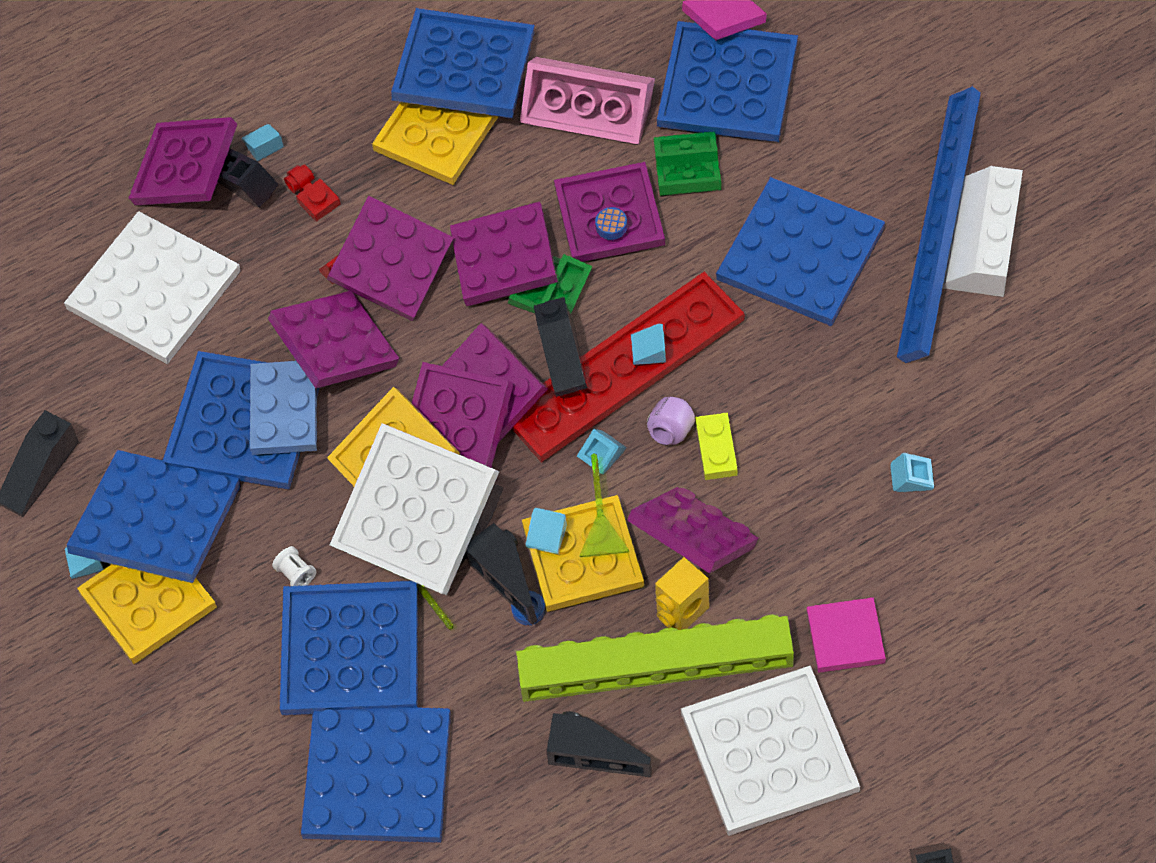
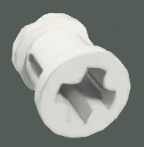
[272,546,316,586]

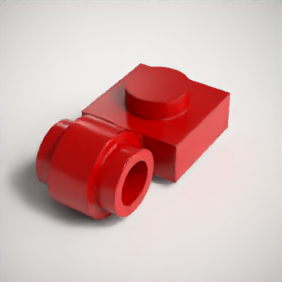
[284,164,341,222]

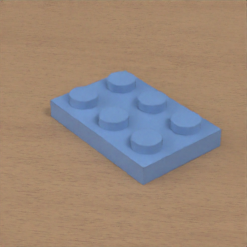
[250,361,317,455]

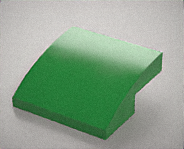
[653,132,722,196]
[507,254,593,314]

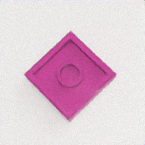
[682,0,767,40]
[806,597,886,673]

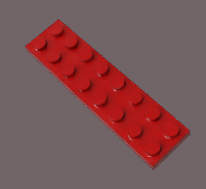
[511,271,745,463]

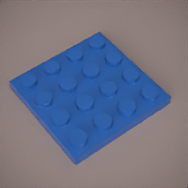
[391,8,534,118]
[657,21,798,142]
[716,177,885,326]
[162,351,320,489]
[67,450,240,583]
[280,581,418,715]
[301,707,451,843]

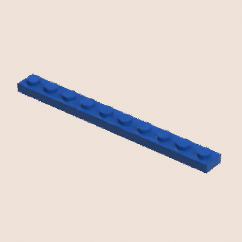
[897,86,981,363]

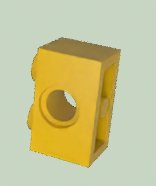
[655,557,709,630]

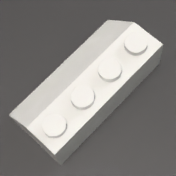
[942,166,1023,297]

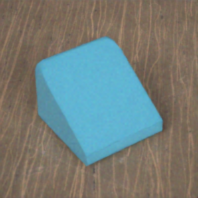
[242,124,283,161]
[631,324,666,365]
[577,429,626,474]
[891,453,934,492]
[526,508,567,554]
[65,547,104,579]

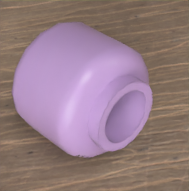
[647,397,695,445]

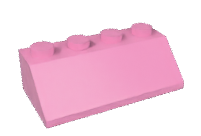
[520,57,655,144]

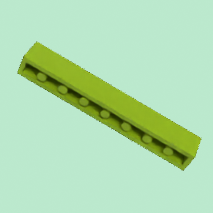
[516,615,794,702]

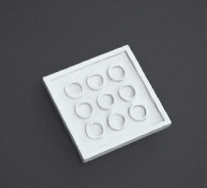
[64,211,241,364]
[330,423,499,595]
[681,666,860,836]

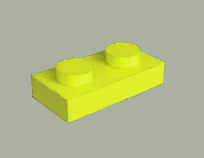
[695,413,738,480]

